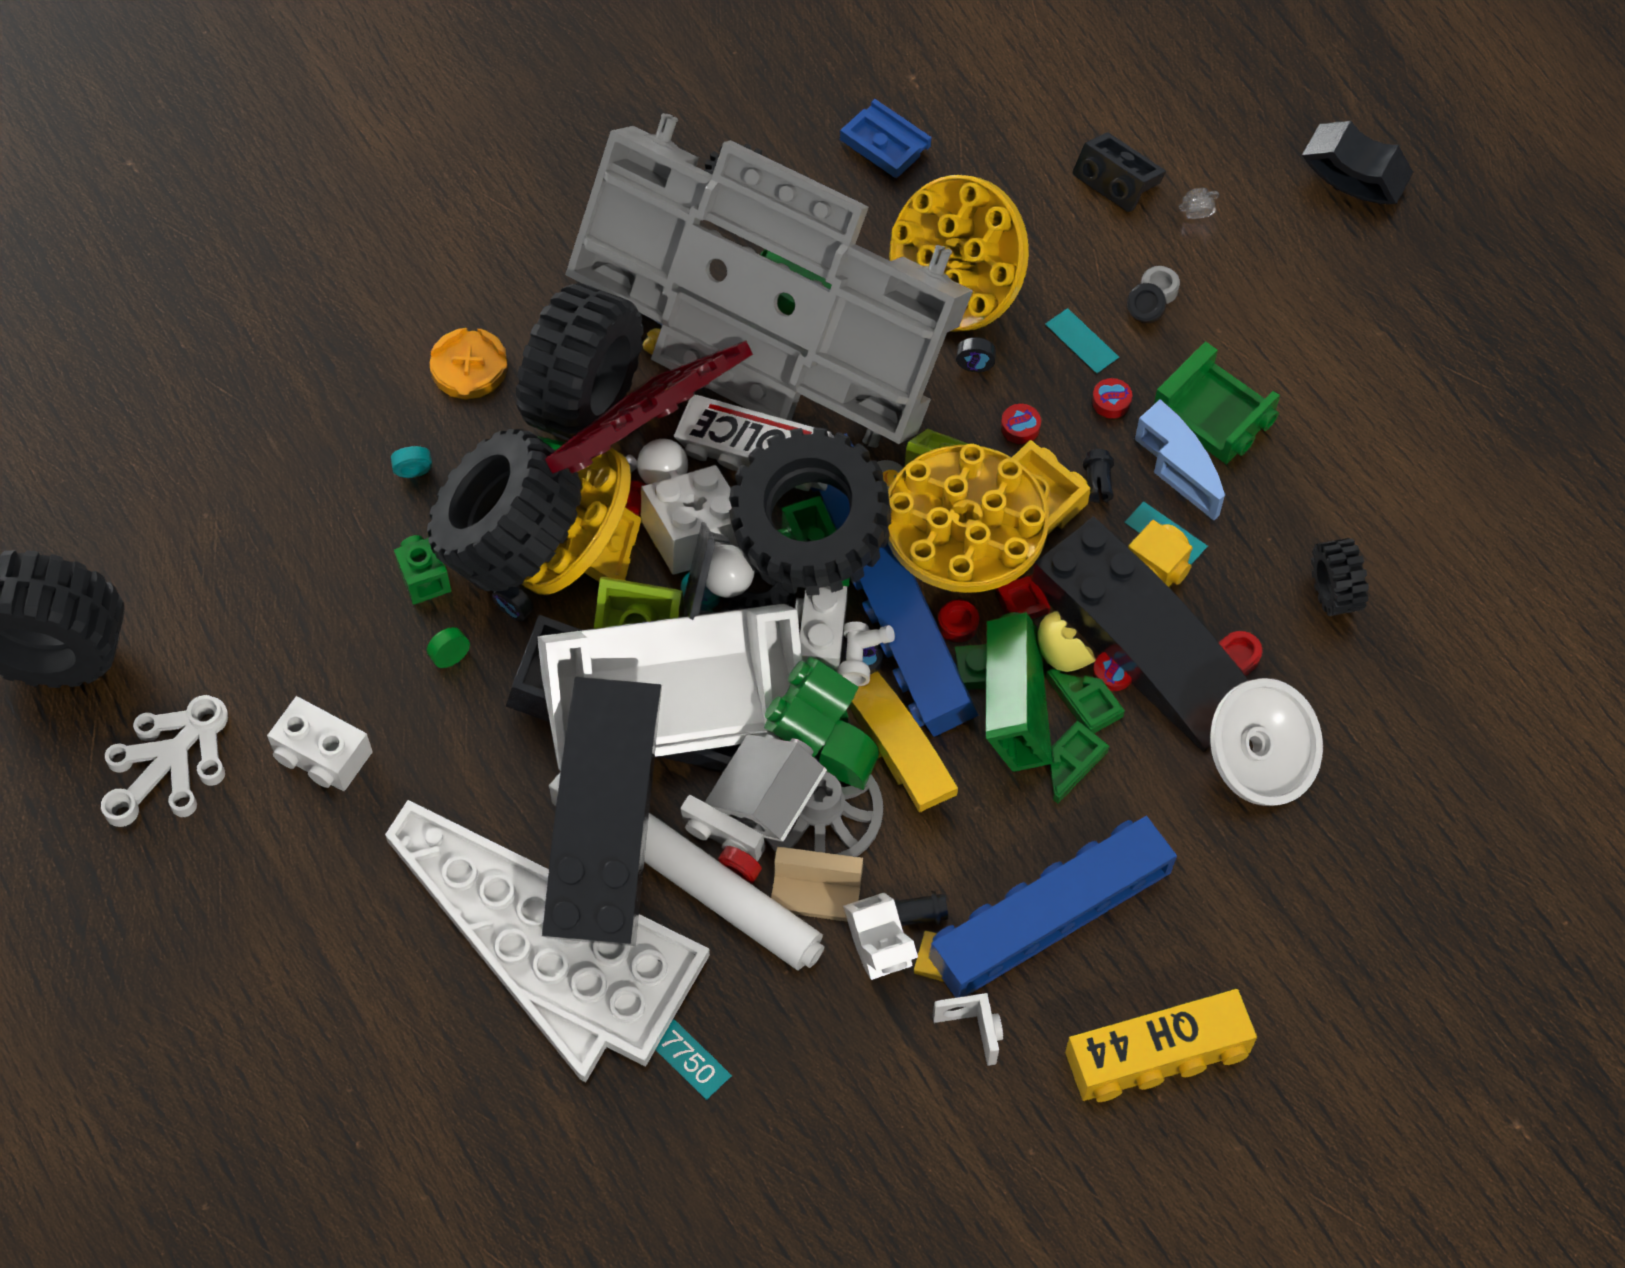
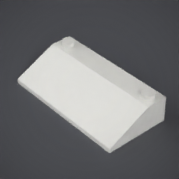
[537,604,802,770]

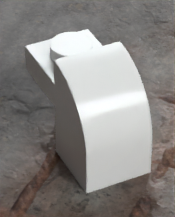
[843,893,918,980]

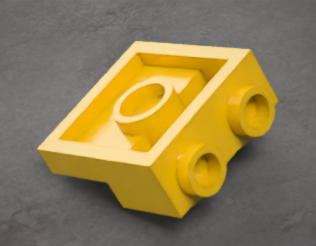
[1011,440,1091,535]

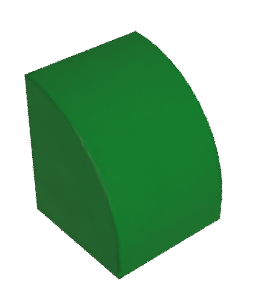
[819,720,879,790]

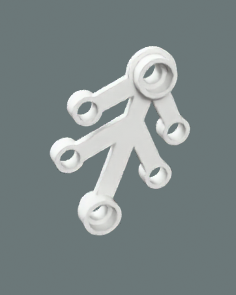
[101,695,228,827]

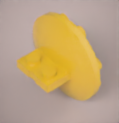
[889,175,1029,332]
[888,444,1049,593]
[522,447,641,595]

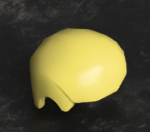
[1037,611,1096,672]

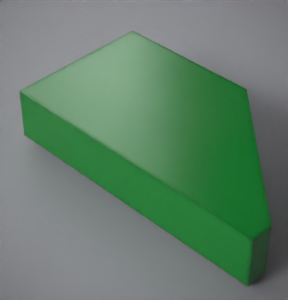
[1046,669,1125,734]
[1050,720,1110,804]

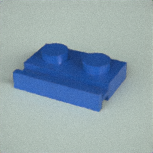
[840,99,932,179]

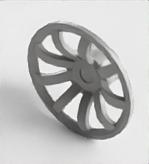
[764,750,883,857]

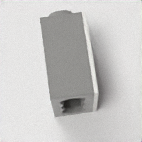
[704,734,827,842]

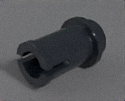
[1082,449,1114,503]
[894,891,949,926]

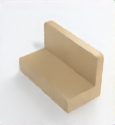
[771,846,863,922]

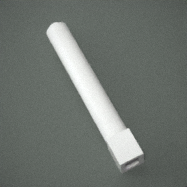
[549,772,824,970]

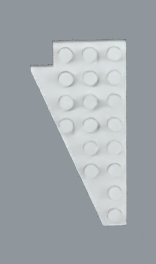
[385,800,710,1082]

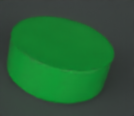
[427,627,470,668]

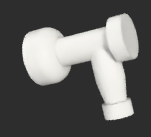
[837,622,895,687]

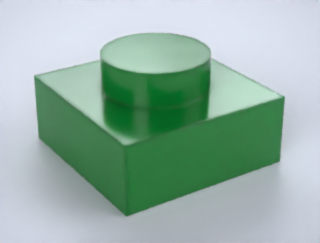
[954,644,987,690]

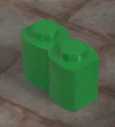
[764,657,859,757]

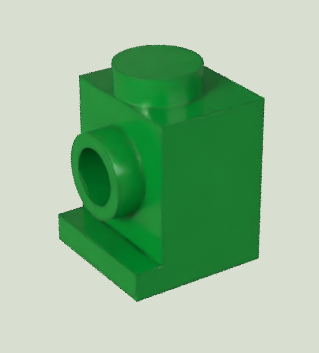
[394,535,452,605]

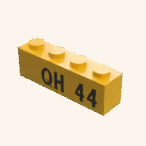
[1065,989,1257,1102]

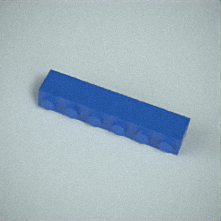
[929,815,1177,998]

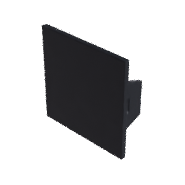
[683,522,730,620]

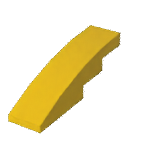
[849,671,958,813]

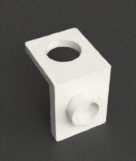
[933,993,1003,1066]

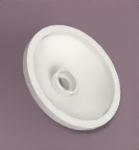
[1210,678,1323,806]

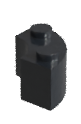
[1302,121,1414,204]

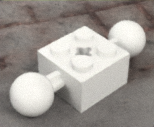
[637,439,754,598]

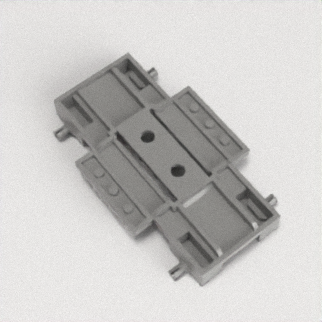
[565,113,973,448]

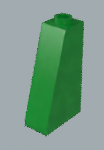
[986,612,1053,772]

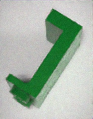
[1154,341,1280,465]

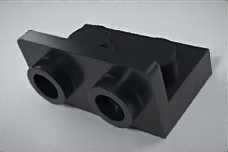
[1072,132,1166,212]

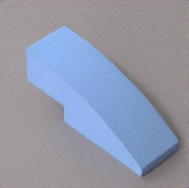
[1135,400,1225,520]

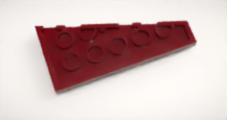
[545,340,753,474]

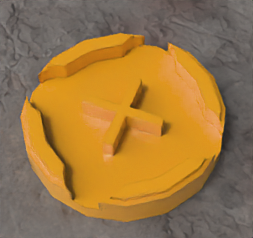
[429,328,508,399]

